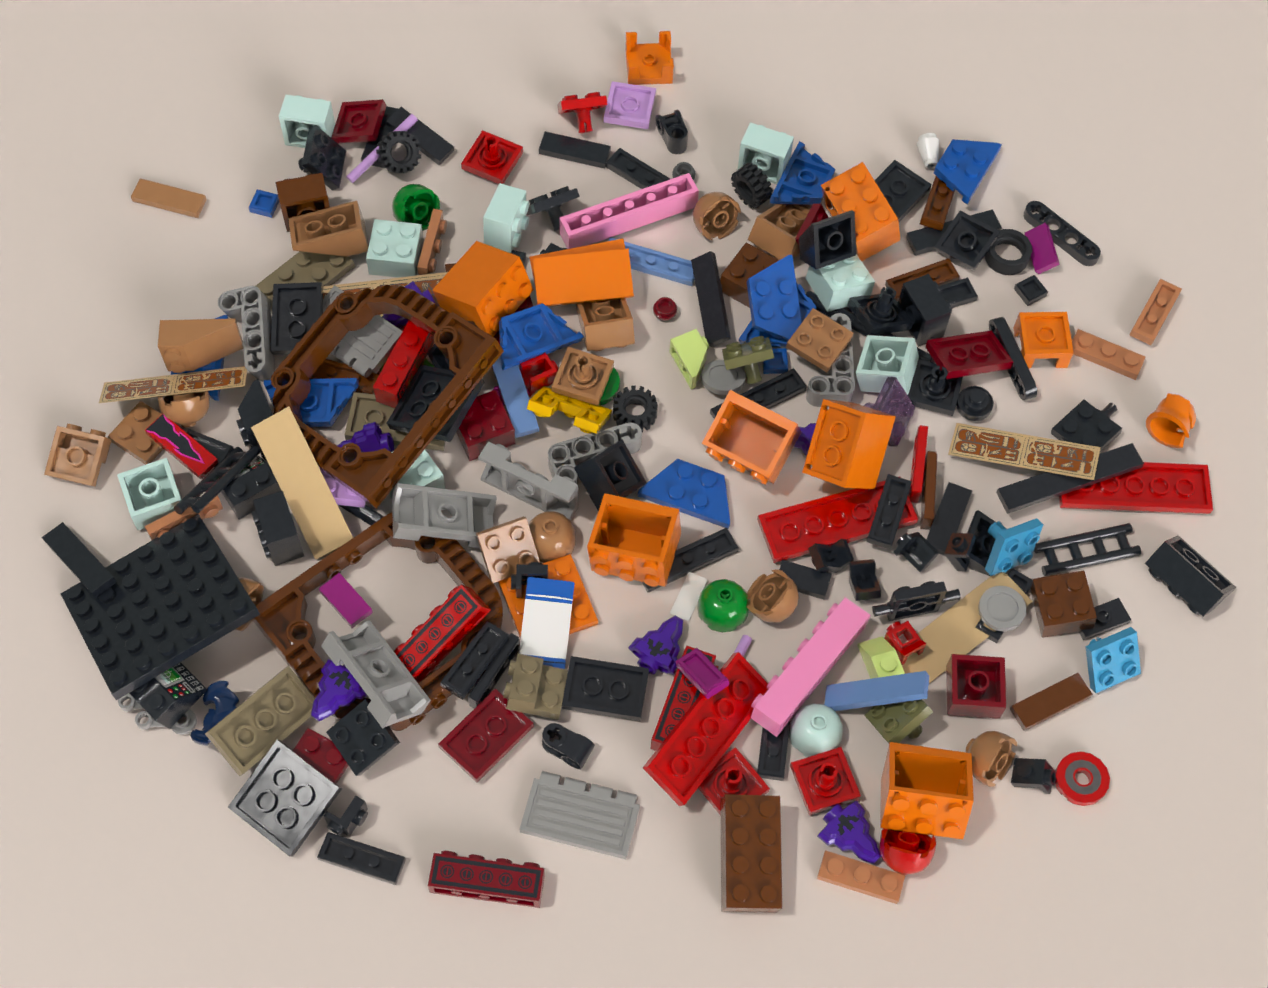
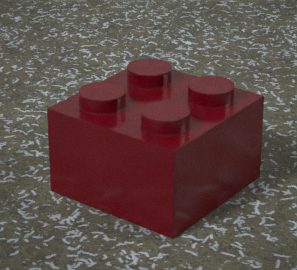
[456,390,516,461]
[946,654,1006,719]

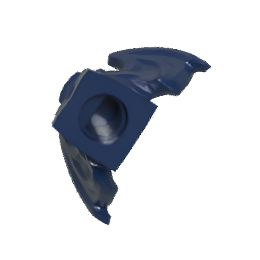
[190,681,239,746]

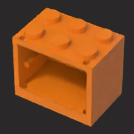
[821,162,900,261]
[432,241,534,337]
[702,390,802,485]
[802,399,896,489]
[587,493,681,587]
[880,742,974,839]

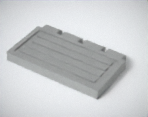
[323,285,403,378]
[520,771,640,860]

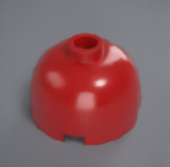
[880,828,936,875]

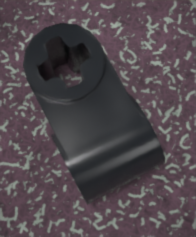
[655,109,688,154]
[542,723,595,769]

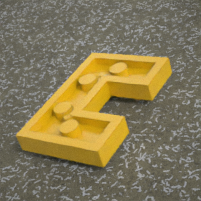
[527,386,612,434]

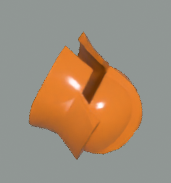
[1146,393,1196,448]

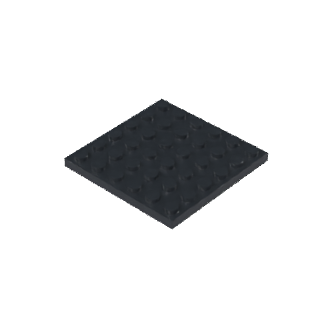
[61,514,260,700]

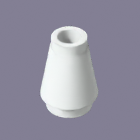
[917,133,939,169]

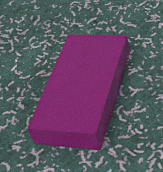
[1024,223,1060,275]
[319,573,373,628]
[675,648,729,699]

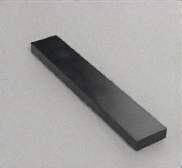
[996,443,1144,514]

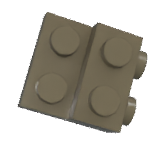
[503,653,568,720]

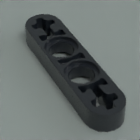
[1023,201,1101,266]
[989,317,1037,400]

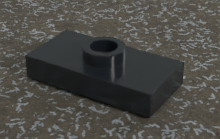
[1079,598,1131,641]

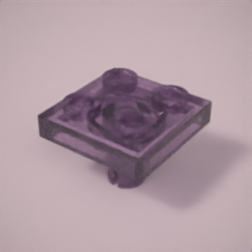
[864,377,915,447]

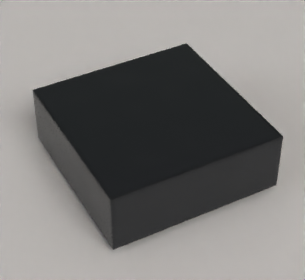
[1014,275,1048,306]

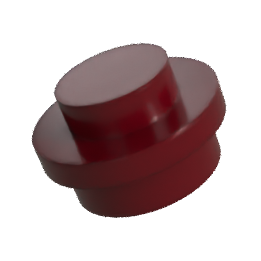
[653,297,677,320]

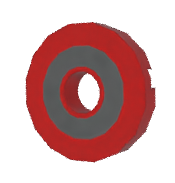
[1055,751,1110,806]

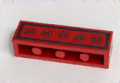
[373,320,434,408]
[394,585,491,683]
[650,645,719,751]

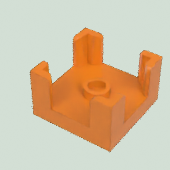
[625,31,674,85]
[1013,312,1074,369]

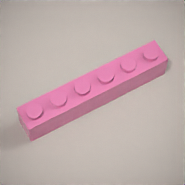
[560,173,699,249]
[751,597,871,737]

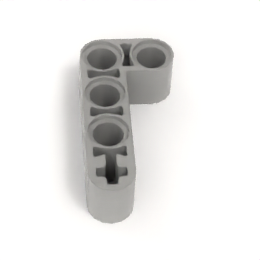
[218,286,275,381]
[806,313,855,407]
[548,423,642,484]

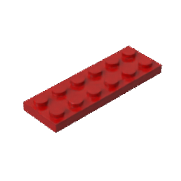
[1059,462,1213,514]
[757,476,918,563]
[643,652,769,806]

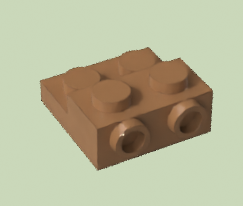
[44,423,112,487]

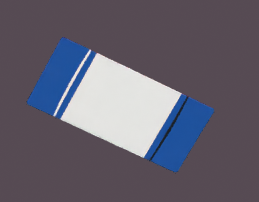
[519,577,575,669]

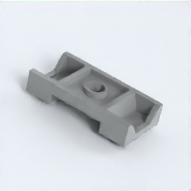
[478,441,578,520]
[392,483,497,548]
[321,620,431,728]

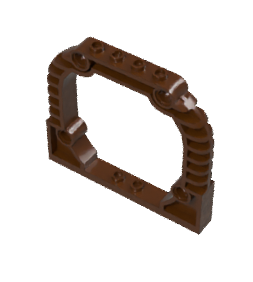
[271,285,504,509]
[252,512,503,731]

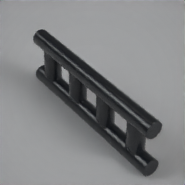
[174,445,261,514]
[1034,523,1141,576]

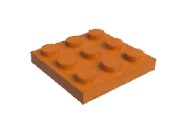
[498,554,598,640]

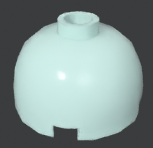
[789,703,843,757]

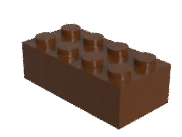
[720,794,782,913]

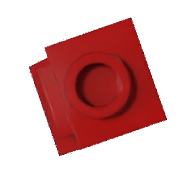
[519,353,558,397]
[885,621,926,665]

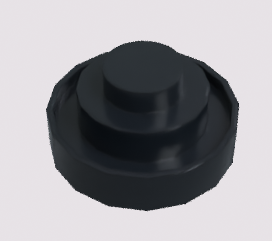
[956,386,994,421]

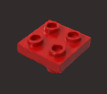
[557,92,608,133]
[461,130,523,184]
[698,747,770,816]
[790,747,861,816]

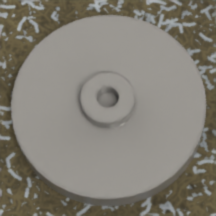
[701,360,745,395]
[978,586,1026,631]

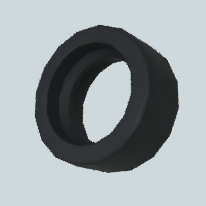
[985,229,1032,275]

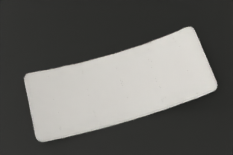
[670,572,707,621]

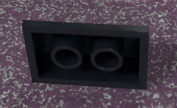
[1145,535,1236,617]

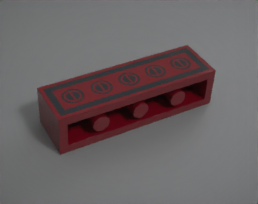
[428,851,545,908]

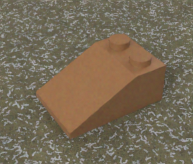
[288,201,369,257]
[748,204,810,260]
[575,298,635,351]
[158,319,243,373]

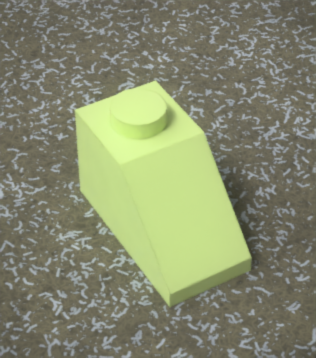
[669,329,709,390]
[857,636,905,679]

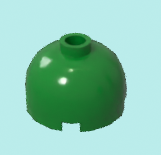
[392,184,440,231]
[697,579,749,633]

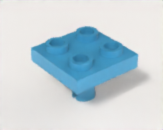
[985,518,1044,576]
[1085,627,1141,693]

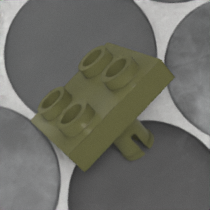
[722,336,774,384]
[864,699,933,743]

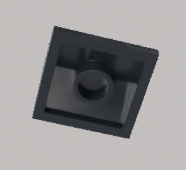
[934,210,1000,270]
[963,510,997,576]

